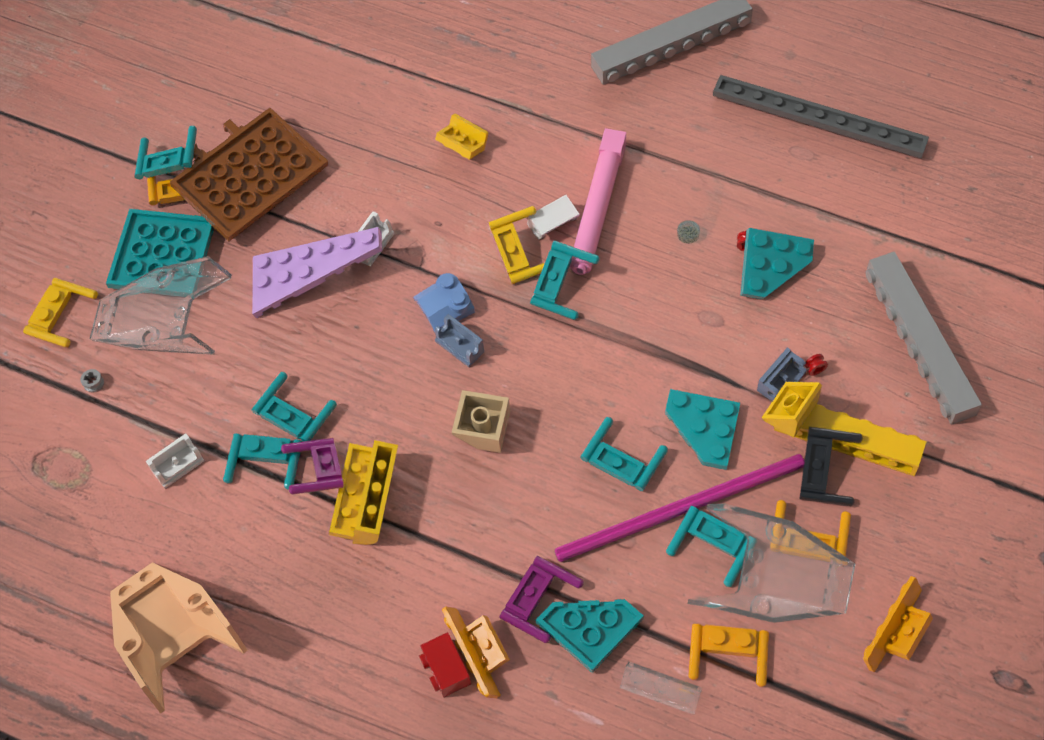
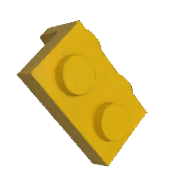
[435,113,488,160]

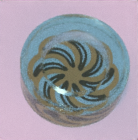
[677,220,700,244]

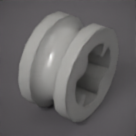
[80,369,104,393]

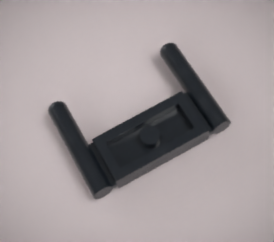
[799,426,863,507]

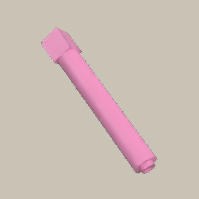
[570,128,626,275]

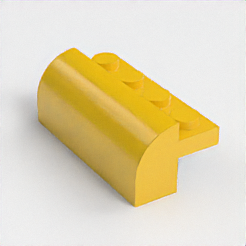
[329,440,398,545]

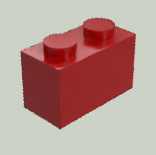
[419,632,471,698]

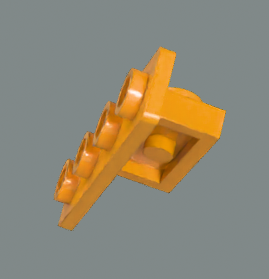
[863,576,933,672]
[442,606,510,699]

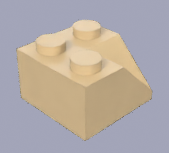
[452,390,511,453]

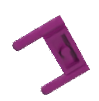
[281,438,344,495]
[499,555,584,643]

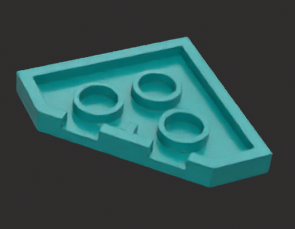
[740,228,814,299]
[665,389,740,470]
[536,599,644,673]

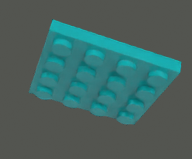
[106,209,214,297]

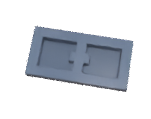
[435,314,484,367]
[757,347,807,401]

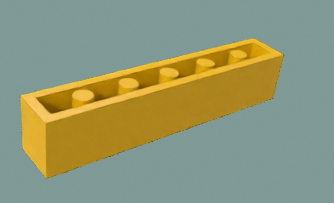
[774,404,927,477]

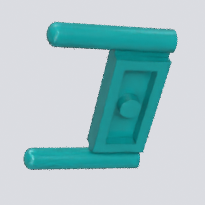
[134,125,197,179]
[530,240,600,320]
[251,372,337,442]
[580,417,668,491]
[223,433,303,490]
[666,506,757,587]

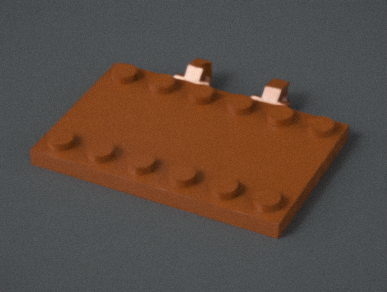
[170,107,328,242]

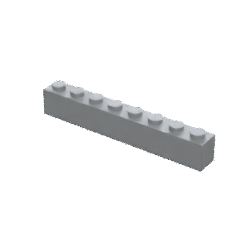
[591,0,753,85]
[865,251,982,425]

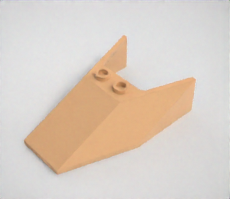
[110,562,248,714]

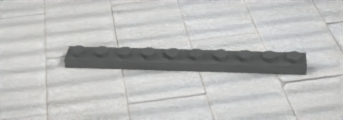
[713,75,929,159]

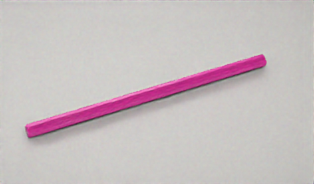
[555,454,804,562]

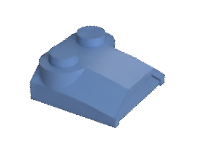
[413,273,475,332]

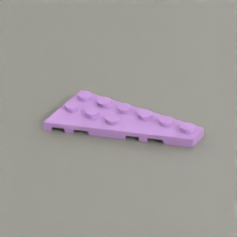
[252,227,382,318]

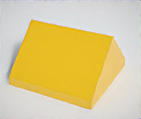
[762,382,822,438]

